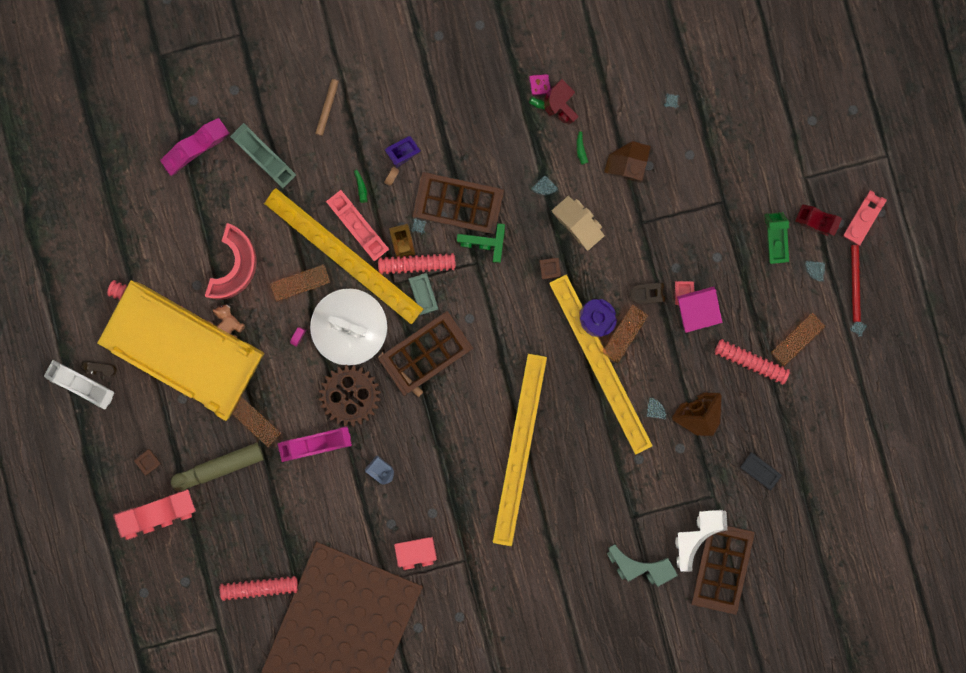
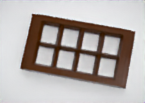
[412,172,504,235]
[378,311,473,396]
[691,526,755,615]

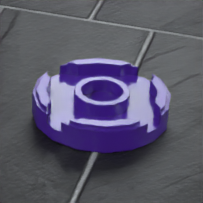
[580,299,617,337]

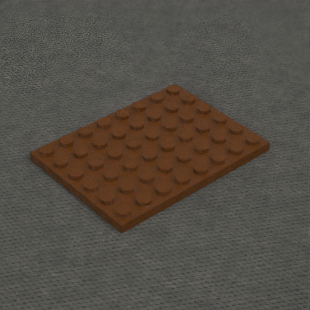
[261,542,423,673]

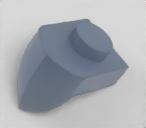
[365,455,394,485]

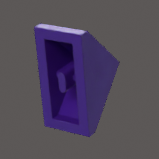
[385,136,420,168]

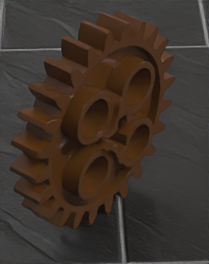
[319,365,381,427]

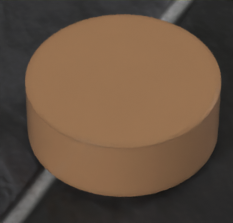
[384,166,399,186]

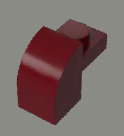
[544,79,579,125]
[795,204,842,236]

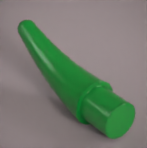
[529,96,545,110]
[577,131,588,165]
[354,170,368,203]

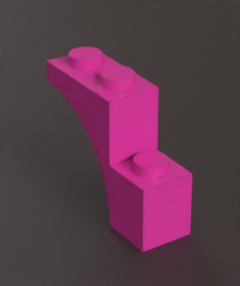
[160,118,230,176]
[278,427,352,462]

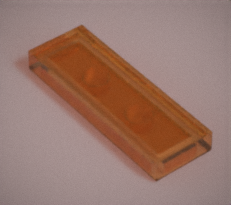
[270,265,331,302]
[601,305,648,363]
[771,313,826,366]
[232,396,282,448]

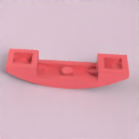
[326,190,389,261]

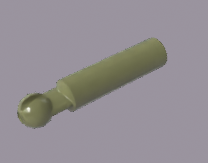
[170,442,264,492]

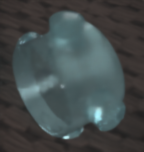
[664,93,679,108]
[411,218,426,234]
[850,322,867,336]

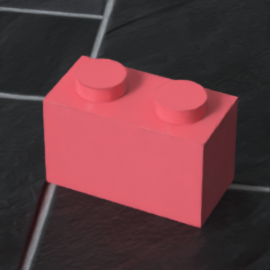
[394,537,437,570]

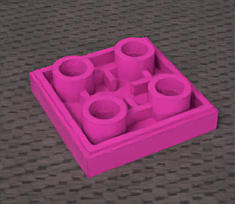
[677,287,722,333]

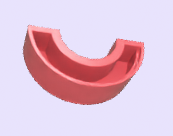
[205,223,257,300]
[114,490,196,540]

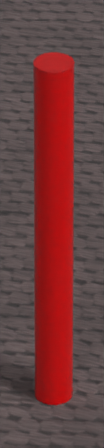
[851,245,861,322]

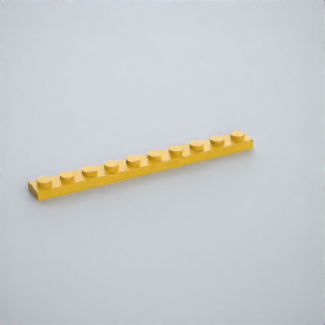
[264,188,423,325]
[549,275,652,455]
[493,354,547,546]

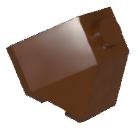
[604,141,651,183]
[672,392,722,436]

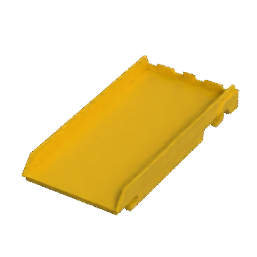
[97,280,265,421]

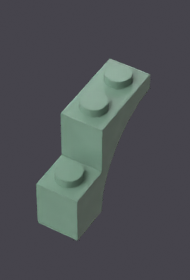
[230,123,296,188]
[607,544,677,587]

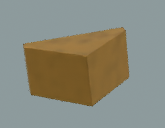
[389,224,416,258]

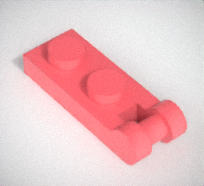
[843,190,887,246]

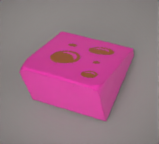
[529,74,550,96]

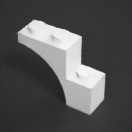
[44,360,114,410]
[676,510,727,572]

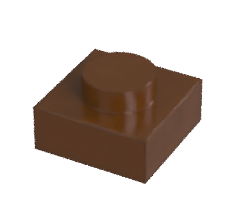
[539,258,561,280]
[134,449,161,476]

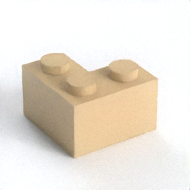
[552,196,605,251]

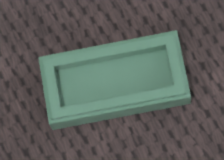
[409,273,439,315]

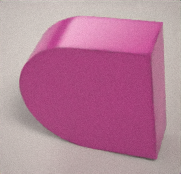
[290,327,306,347]

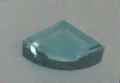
[531,176,558,195]
[805,261,825,282]
[646,397,666,419]

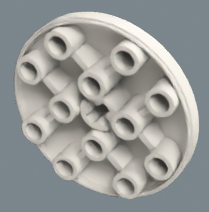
[310,289,387,365]

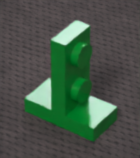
[764,212,789,264]
[457,224,505,264]

